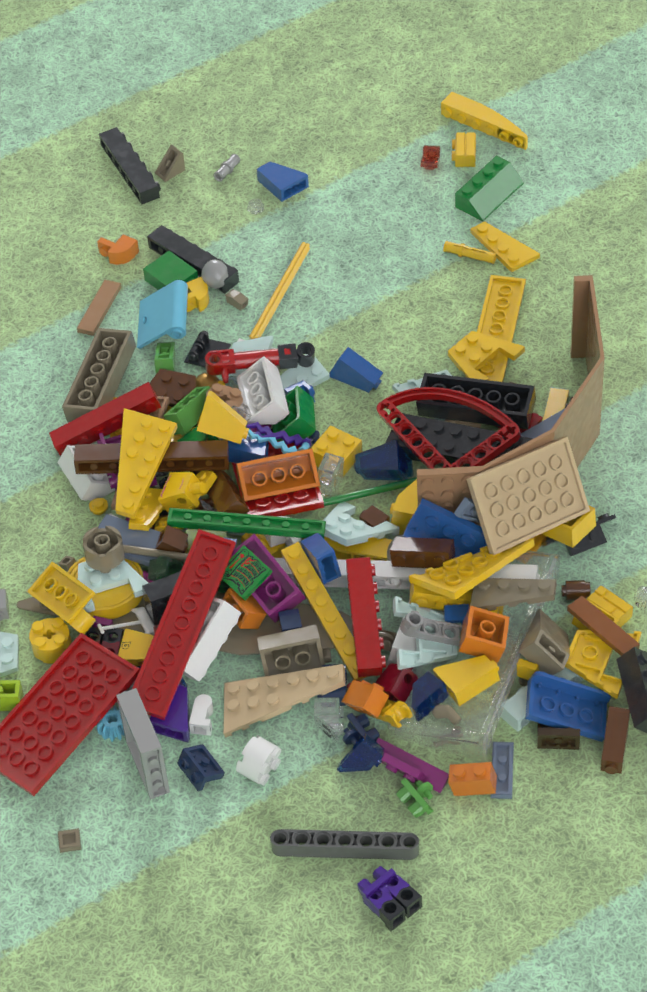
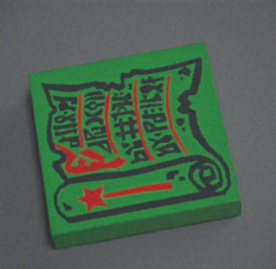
[222,545,273,601]

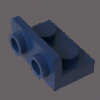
[177,744,225,791]

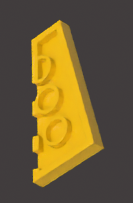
[470,221,540,272]

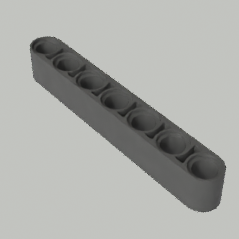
[270,829,419,860]

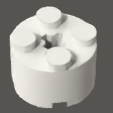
[236,735,281,786]

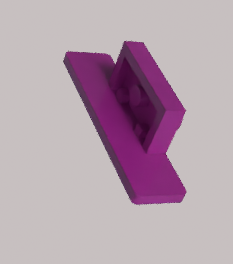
[369,738,449,793]

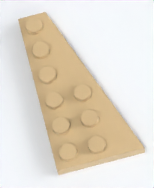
[223,664,345,738]

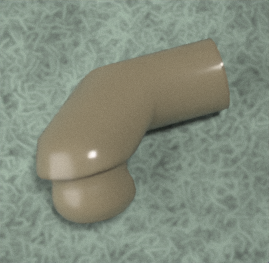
[432,705,462,726]

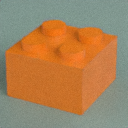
[458,605,510,663]

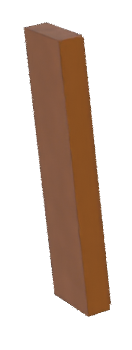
[567,596,640,656]

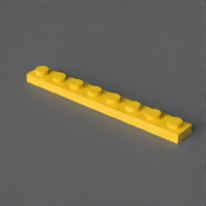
[281,542,366,681]

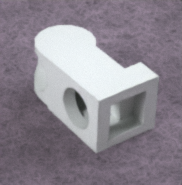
[189,694,213,736]

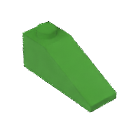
[154,342,175,374]
[163,386,210,436]

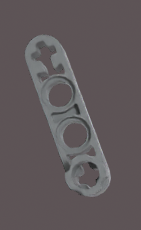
[400,611,462,646]

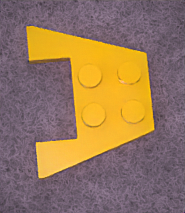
[448,331,525,380]
[565,630,642,699]

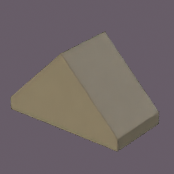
[155,144,185,182]

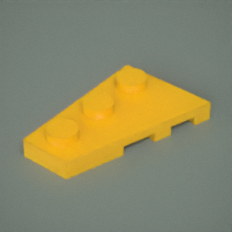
[129,488,165,531]

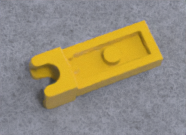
[368,700,413,728]

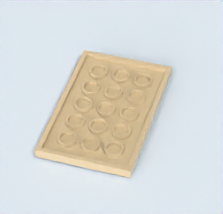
[466,437,590,555]

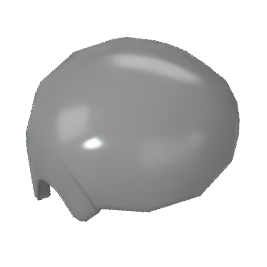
[201,259,228,289]

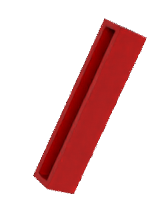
[49,382,162,456]
[346,557,386,678]

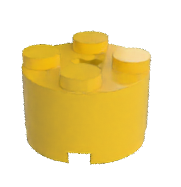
[29,617,72,664]

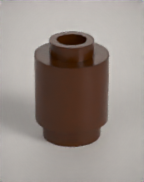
[561,580,591,601]

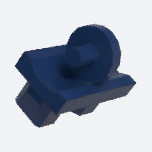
[342,713,380,752]

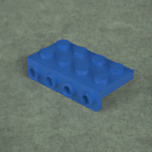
[403,498,487,558]
[525,671,611,742]

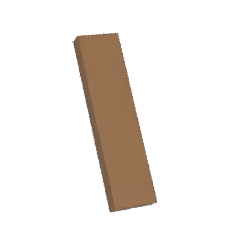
[77,280,121,336]

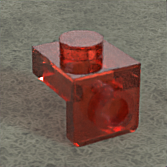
[420,145,440,170]

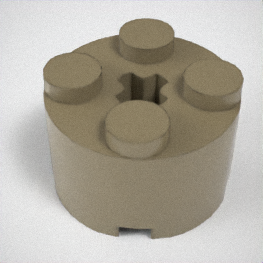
[83,526,125,573]

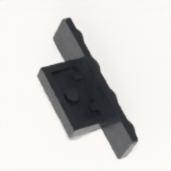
[542,513,617,556]

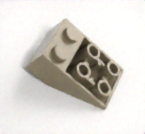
[518,609,570,675]

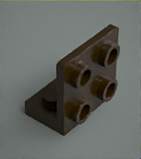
[537,723,580,750]

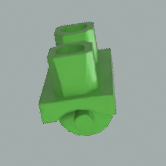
[396,778,433,818]

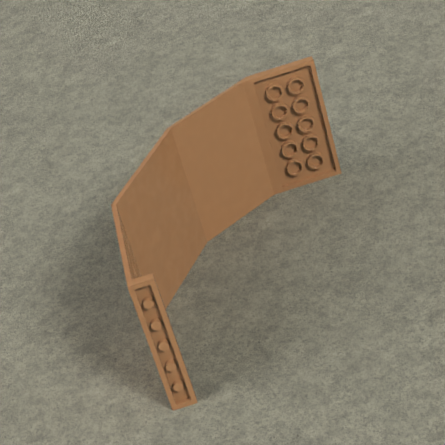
[417,275,605,526]

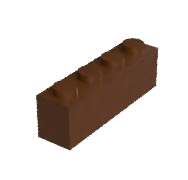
[207,470,250,514]

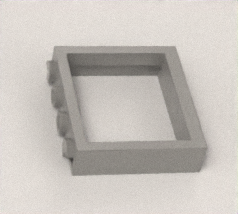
[116,688,170,800]

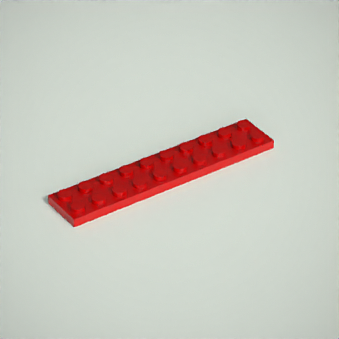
[132,529,236,721]

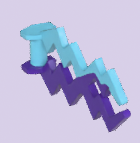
[246,422,311,454]

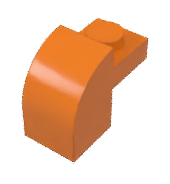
[97,234,139,265]

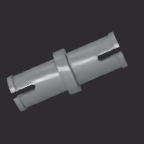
[213,154,240,182]

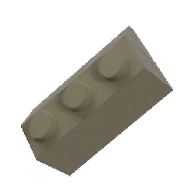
[257,625,325,676]

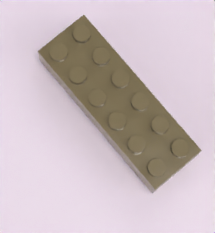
[62,328,136,422]

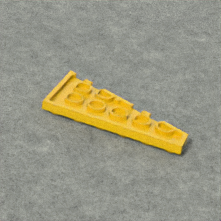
[115,408,178,519]
[409,538,535,600]

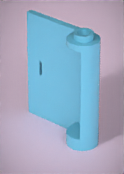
[137,280,188,349]

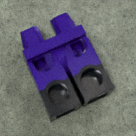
[357,866,423,932]

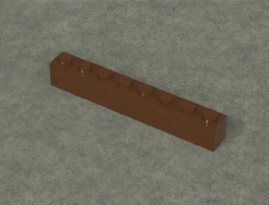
[74,440,229,474]

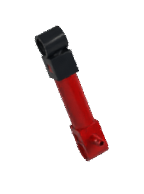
[205,342,315,383]

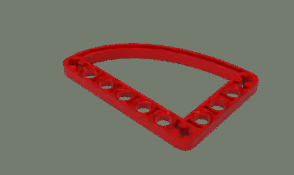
[376,387,521,469]

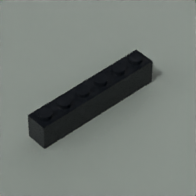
[99,127,161,205]
[147,225,239,294]

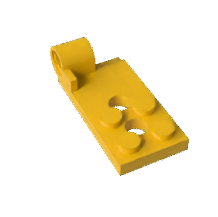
[27,561,96,634]

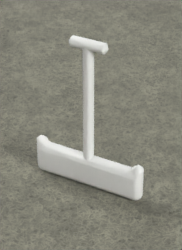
[97,607,157,635]

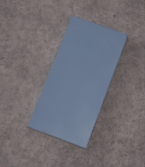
[99,514,165,570]

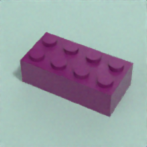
[231,534,306,623]

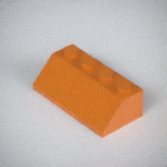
[236,448,320,501]

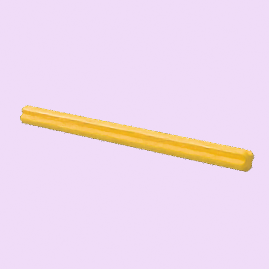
[249,242,310,340]

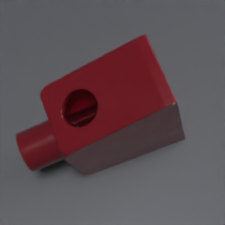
[375,663,418,702]

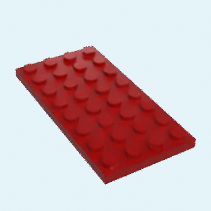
[0,633,140,796]

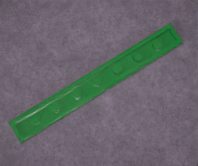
[167,508,326,538]

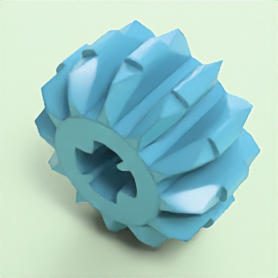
[97,706,125,742]

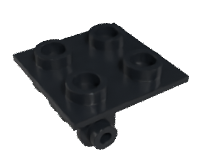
[184,331,231,367]

